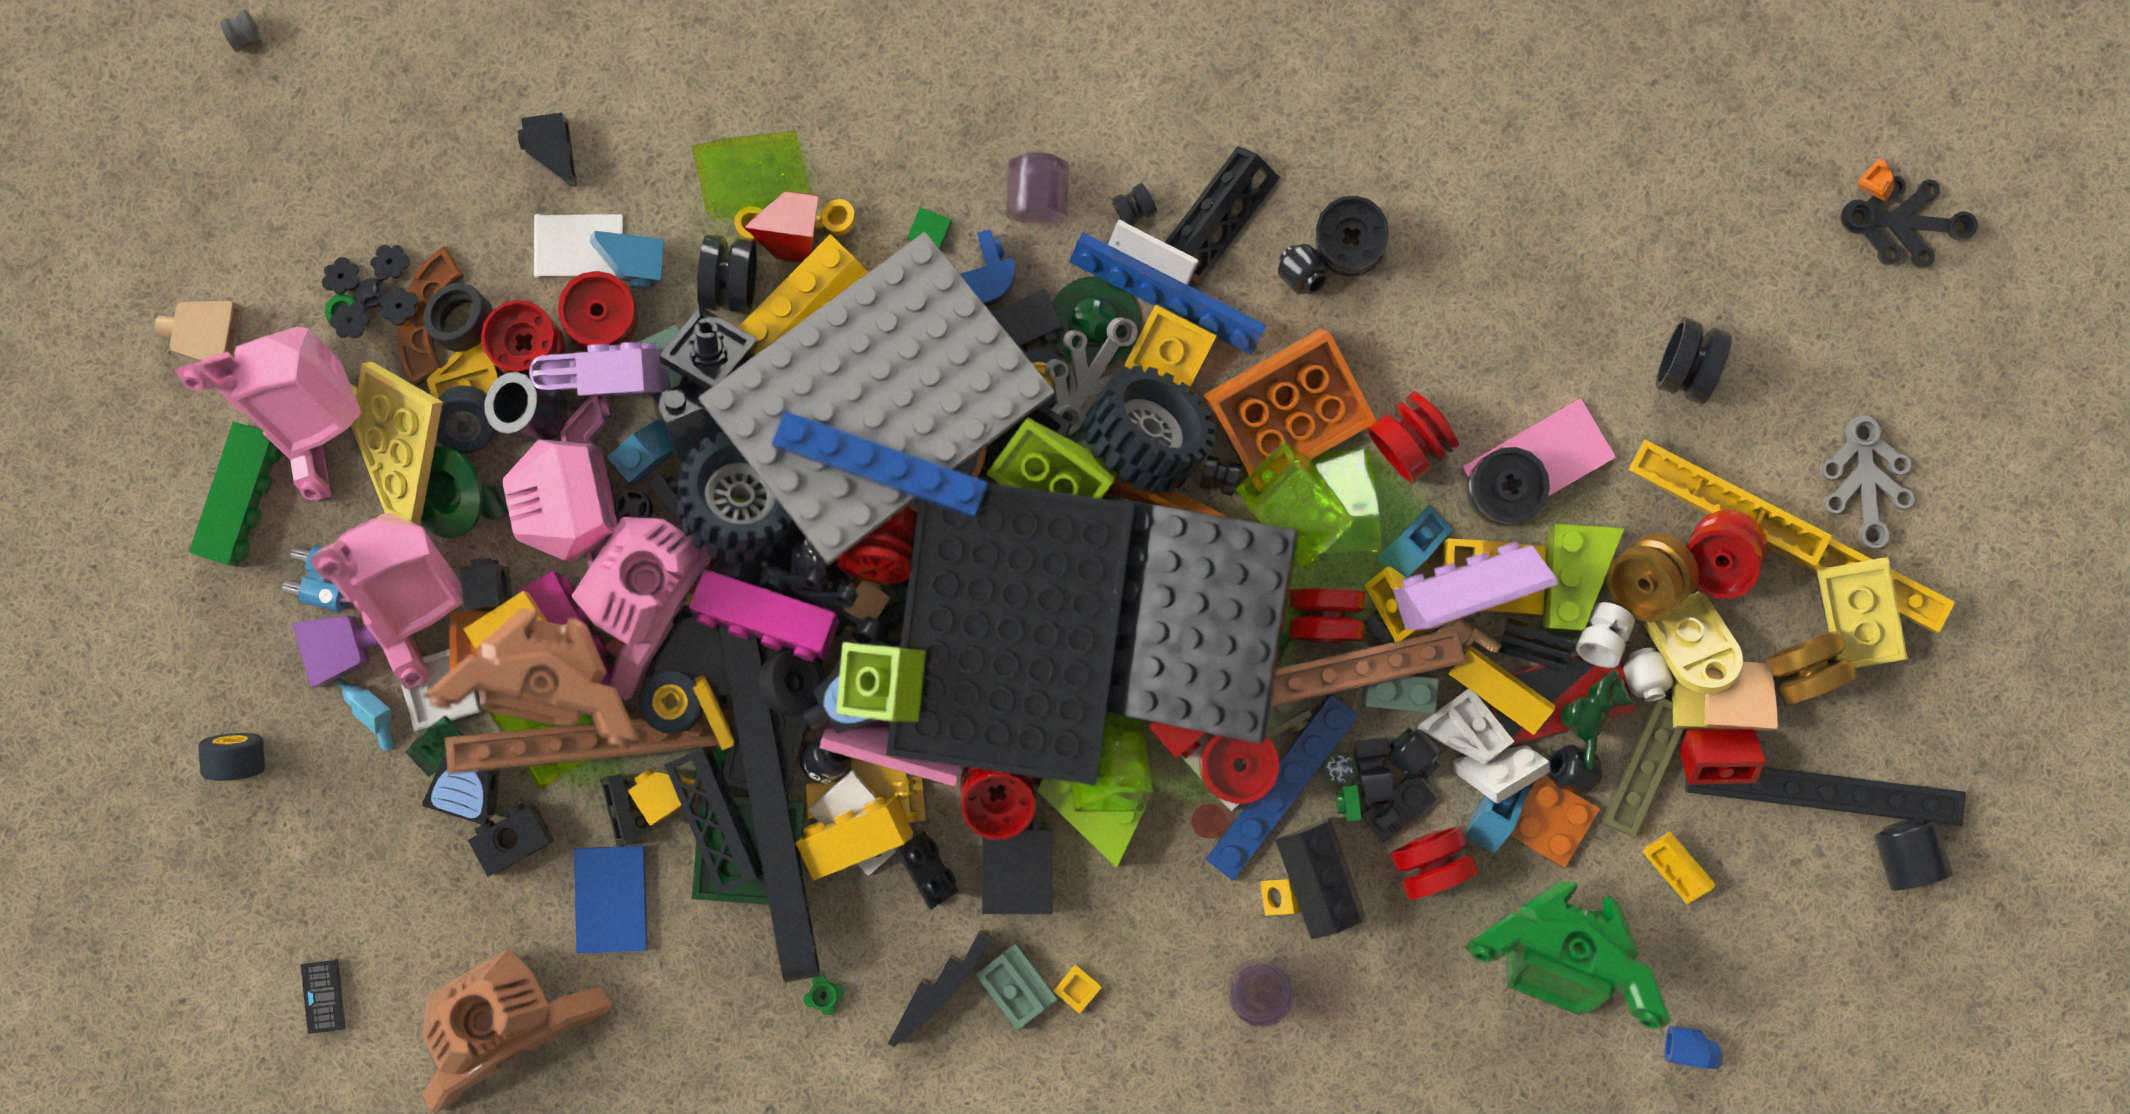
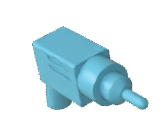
[336,680,394,751]

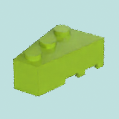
[1542,524,1625,631]
[1037,778,1147,868]

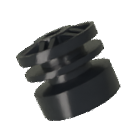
[1315,195,1389,277]

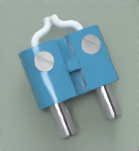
[282,545,348,612]

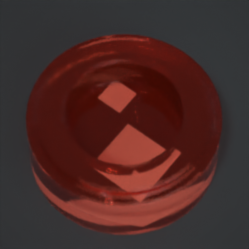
[1191,804,1226,839]

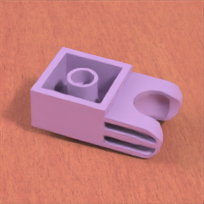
[530,342,670,396]

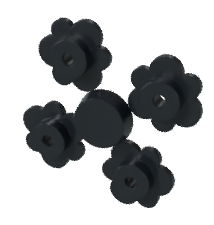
[322,245,419,339]

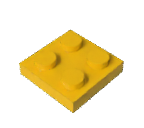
[1124,304,1217,392]

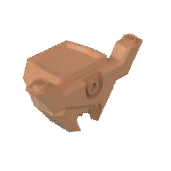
[422,609,639,748]
[422,948,612,1113]

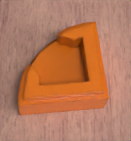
[1857,158,1894,202]

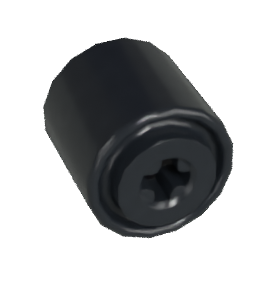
[485,372,568,443]
[1874,817,1953,891]

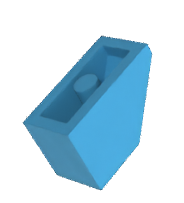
[589,231,664,289]
[607,419,674,486]
[1377,505,1453,577]
[1465,785,1531,853]

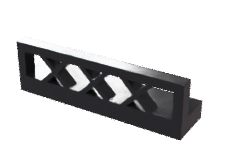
[1165,146,1280,286]
[664,746,764,894]

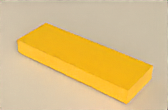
[1449,645,1555,735]

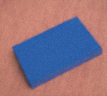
[574,846,648,953]

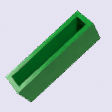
[188,421,282,567]

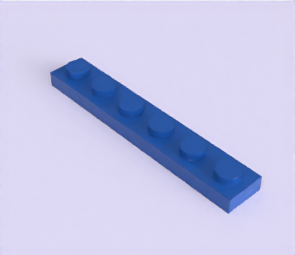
[1069,232,1267,355]
[772,411,987,519]
[1205,695,1359,880]

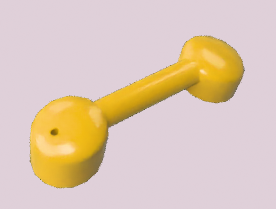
[734,199,856,245]

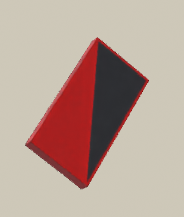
[1489,655,1636,745]

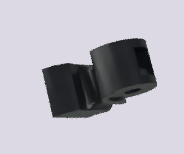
[1354,737,1394,808]

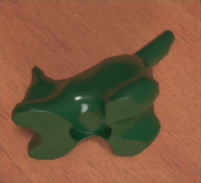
[1560,669,1633,771]

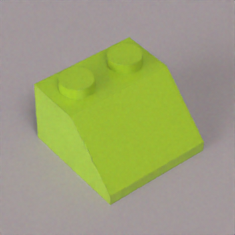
[836,643,925,722]

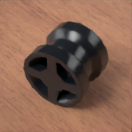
[615,490,653,519]

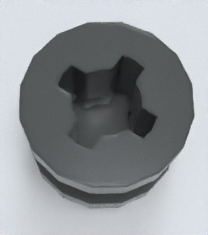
[220,9,262,52]

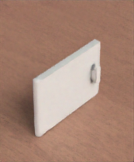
[534,214,623,278]
[1108,220,1198,285]
[808,770,913,876]

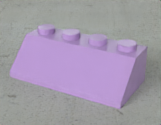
[1393,542,1558,630]

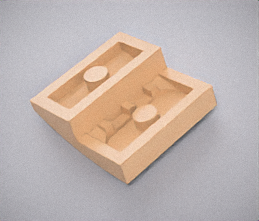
[1700,662,1778,731]

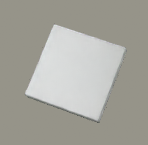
[401,649,483,731]

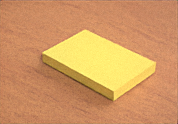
[1817,557,1908,668]

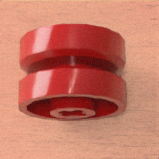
[557,271,638,352]
[1687,510,1768,599]
[1289,589,1366,644]
[1199,734,1279,804]
[1390,826,1480,900]

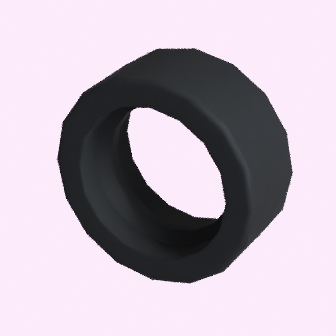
[423,282,493,352]

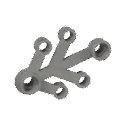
[1045,317,1138,435]
[1820,416,1915,549]

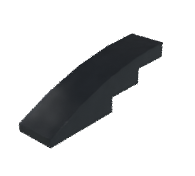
[888,930,992,1047]

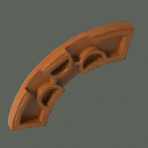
[397,246,464,387]

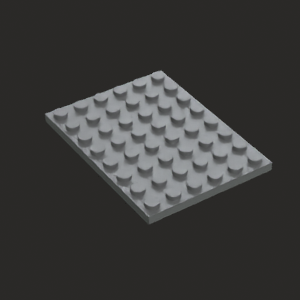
[699,232,1054,565]

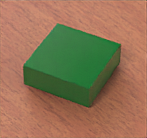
[907,207,952,250]

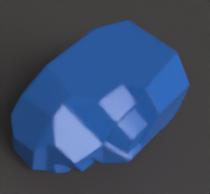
[1664,1025,1724,1069]

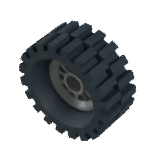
[1083,366,1216,494]
[677,431,797,563]

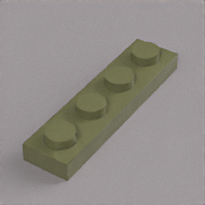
[1601,698,1684,837]

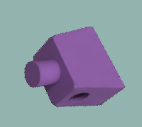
[292,616,379,687]

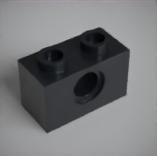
[460,558,512,611]
[468,803,555,877]

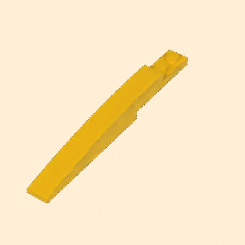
[1628,439,1955,633]

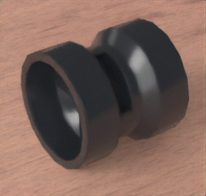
[1111,182,1158,226]
[1199,455,1241,497]

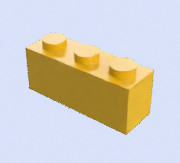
[796,796,914,881]

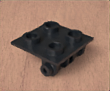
[895,831,959,910]

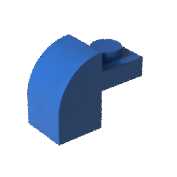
[961,229,1015,307]

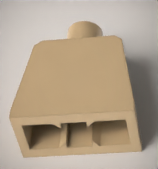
[154,301,242,361]

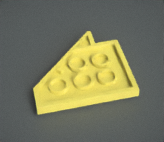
[350,362,443,526]

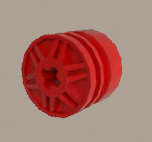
[481,300,566,376]
[1367,391,1459,484]
[838,506,918,584]
[960,766,1035,840]

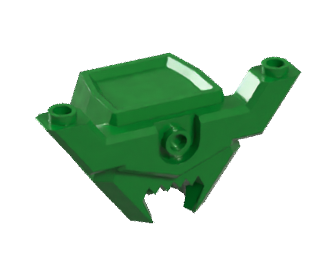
[1464,881,1671,1029]

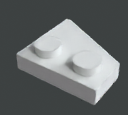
[1417,689,1514,764]
[1452,745,1550,804]

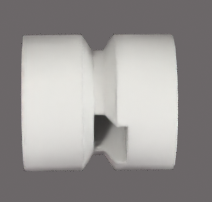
[1576,602,1635,668]

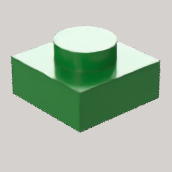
[1335,784,1361,821]

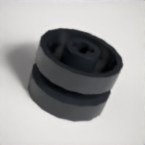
[697,234,757,315]
[1655,317,1732,405]
[1466,447,1550,526]

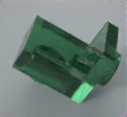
[405,716,465,777]

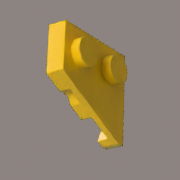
[427,342,500,399]

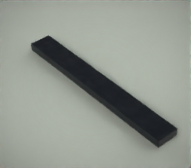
[1685,767,1966,826]

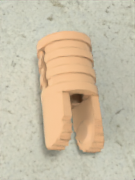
[1433,618,1502,653]

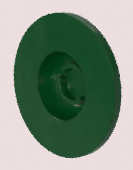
[1053,276,1140,367]
[421,446,483,538]

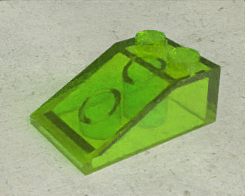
[691,131,810,220]

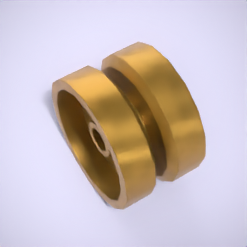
[1607,532,1699,622]
[1766,631,1858,705]

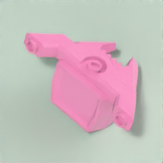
[175,326,362,502]
[503,395,618,568]
[310,514,463,689]
[572,517,722,700]

